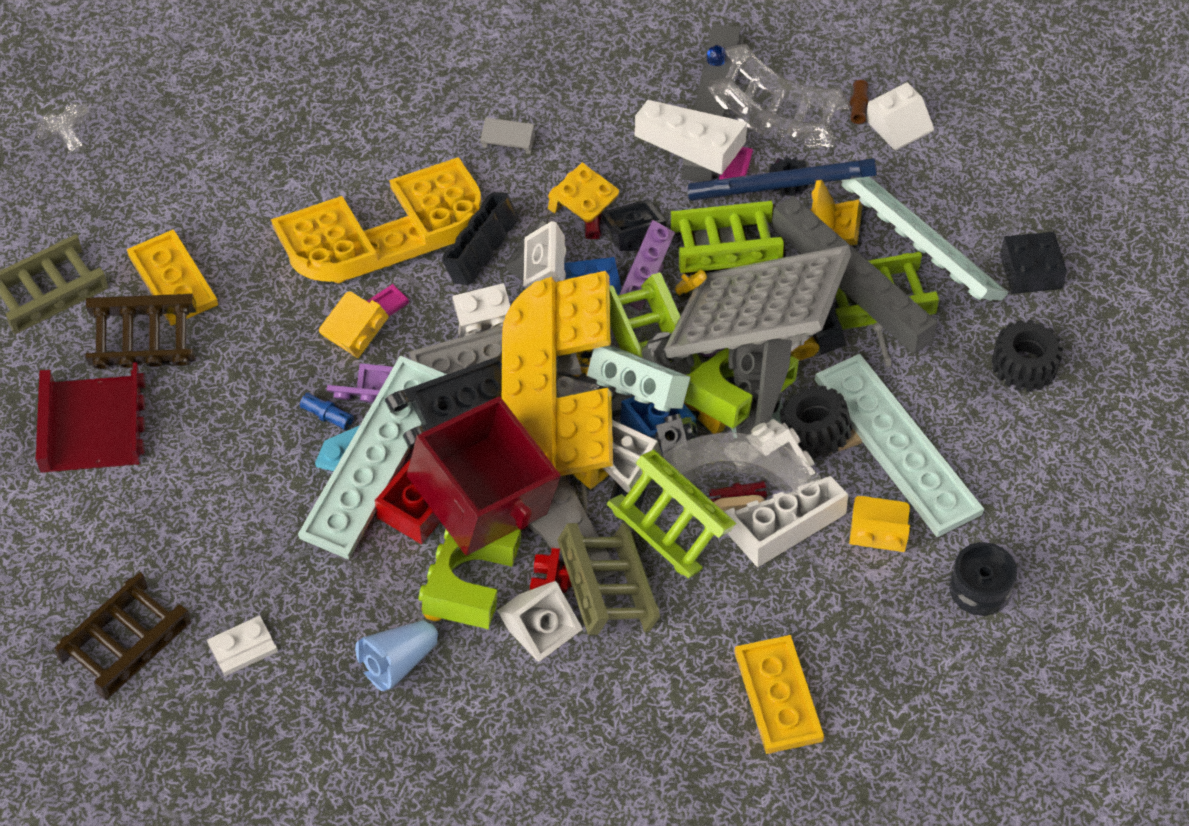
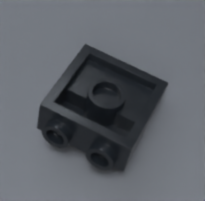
[601,199,667,252]

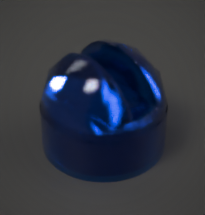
[707,45,726,66]

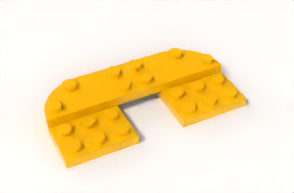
[271,157,482,283]
[502,271,613,476]

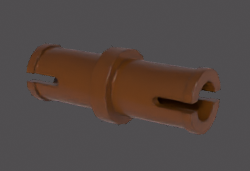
[850,79,869,124]

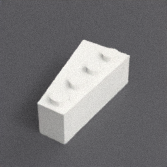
[635,100,747,175]
[724,476,848,568]

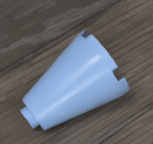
[355,620,438,691]

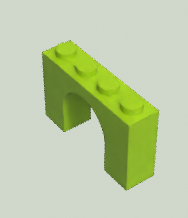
[684,347,799,429]
[418,529,521,630]

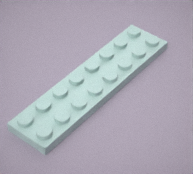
[841,177,1009,301]
[815,354,984,537]
[298,356,447,560]

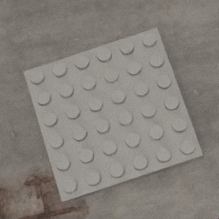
[664,245,851,358]

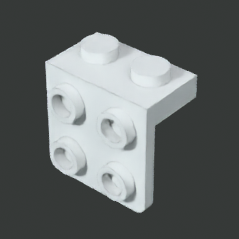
[452,283,510,338]
[747,419,815,476]

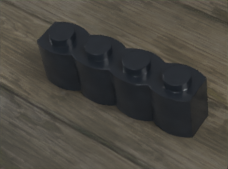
[442,192,519,285]

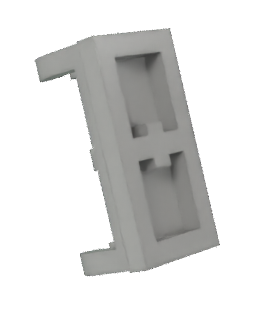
[480,117,535,154]

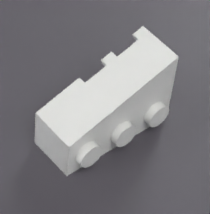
[603,420,663,493]

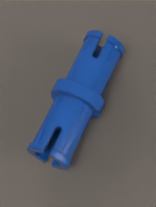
[300,392,354,431]

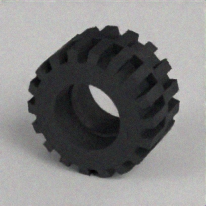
[991,320,1063,392]
[780,386,852,458]

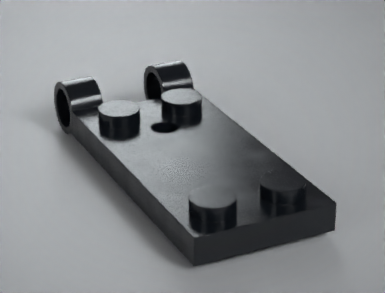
[385,355,502,449]

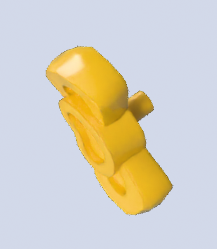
[675,269,707,296]

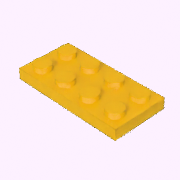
[127,229,218,326]
[734,635,824,754]

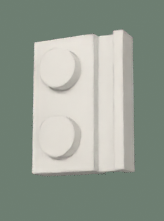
[207,616,278,676]

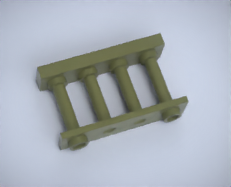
[0,234,109,334]
[557,522,660,635]

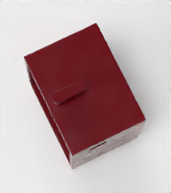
[407,396,561,556]

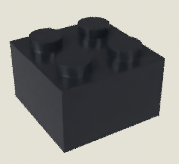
[1000,232,1067,294]

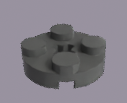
[641,332,694,375]

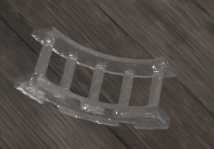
[707,44,851,147]
[662,433,821,495]

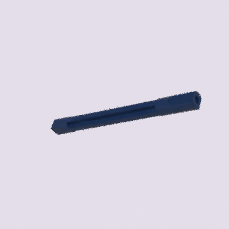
[688,158,877,201]

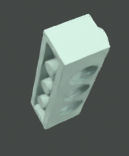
[587,346,690,412]

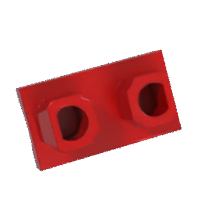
[530,548,572,593]

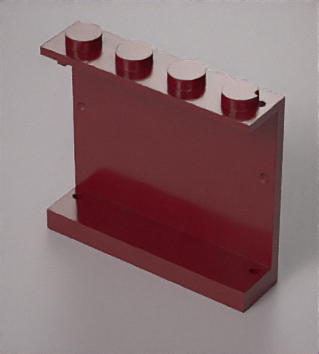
[35,362,146,473]

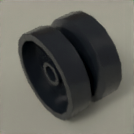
[949,542,1017,616]

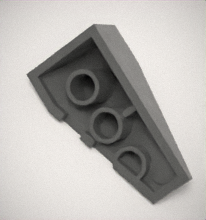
[728,338,792,447]

